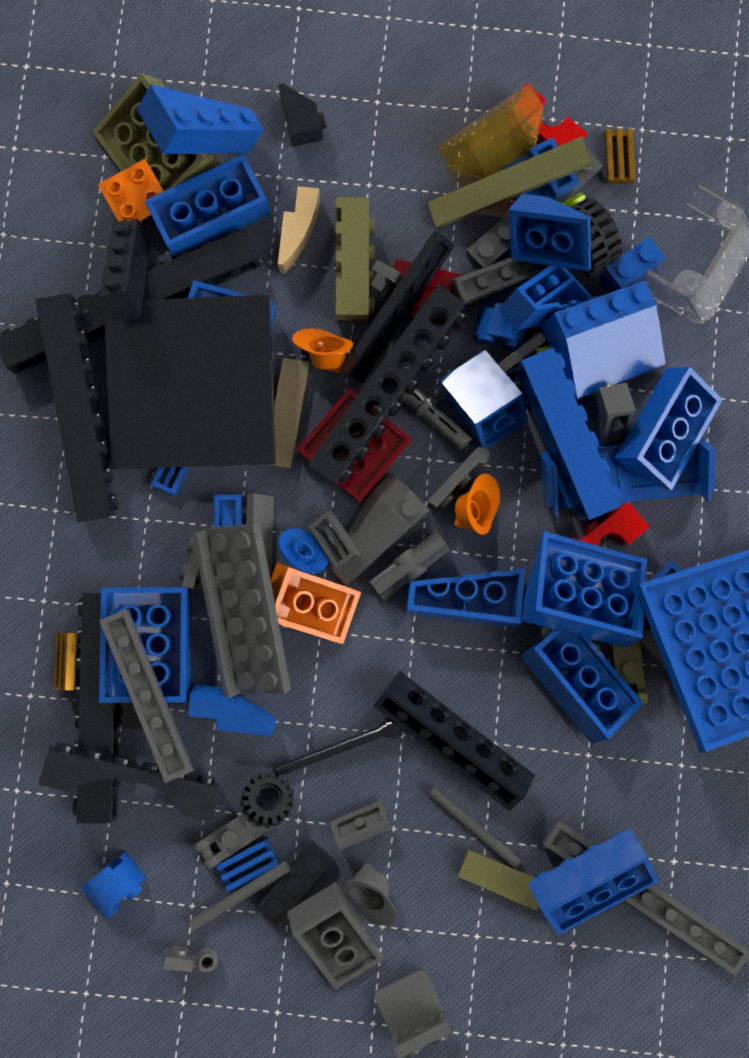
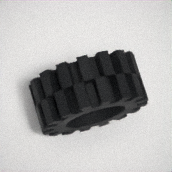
[241,772,294,828]

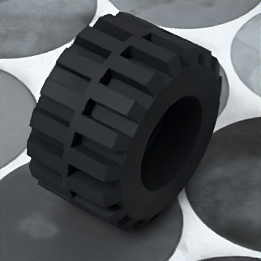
[570,197,623,276]

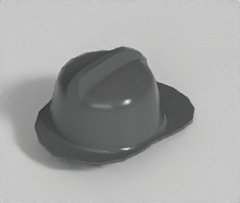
[342,864,397,926]

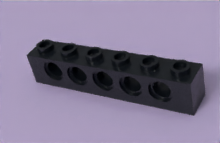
[373,671,535,811]

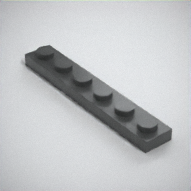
[466,148,603,269]
[99,609,194,783]

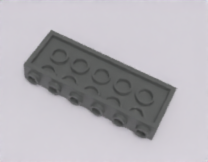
[193,523,291,698]

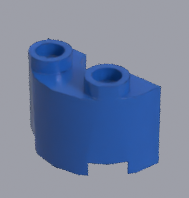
[472,303,529,351]
[80,851,146,919]

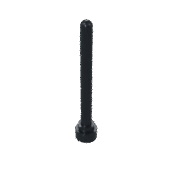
[273,717,403,776]

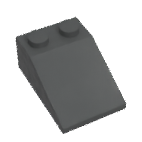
[287,882,384,990]

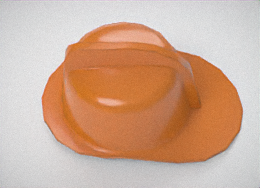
[292,328,353,373]
[454,474,500,535]

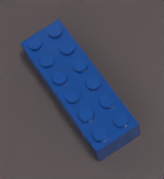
[514,347,622,520]

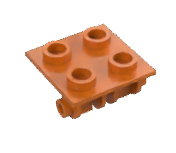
[98,159,164,228]

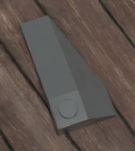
[328,473,430,586]

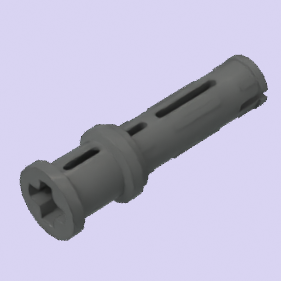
[401,387,472,451]

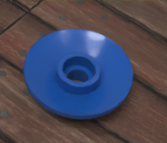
[278,528,329,574]

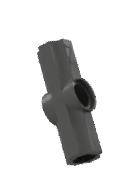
[369,532,450,600]

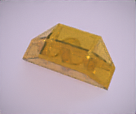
[437,83,544,179]

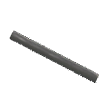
[428,785,521,868]
[189,861,290,931]

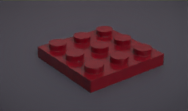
[297,387,413,503]

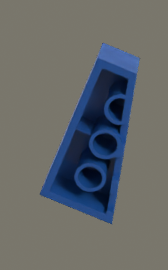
[137,84,264,154]
[405,568,526,628]

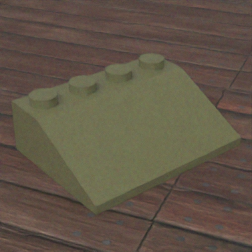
[92,73,221,191]

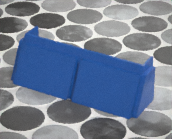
[539,438,715,517]

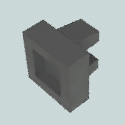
[371,260,402,298]

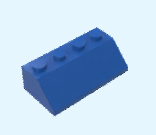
[145,154,271,259]
[615,366,722,490]
[520,629,644,744]
[528,828,660,935]

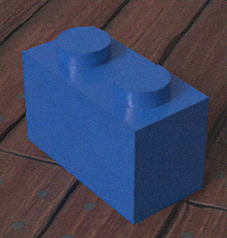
[599,236,666,293]

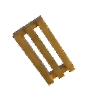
[604,128,636,184]
[53,633,77,690]

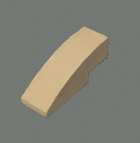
[278,186,321,274]

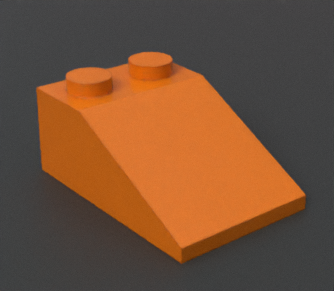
[271,563,361,644]

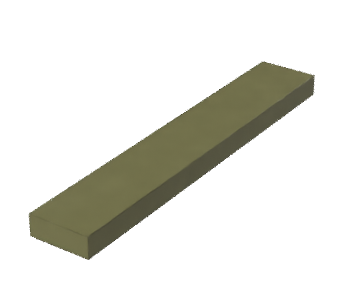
[428,137,592,229]

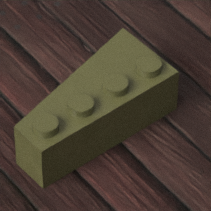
[336,197,375,322]

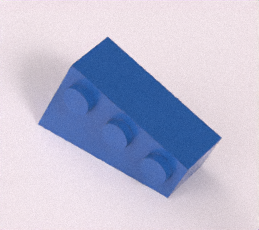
[498,265,593,330]

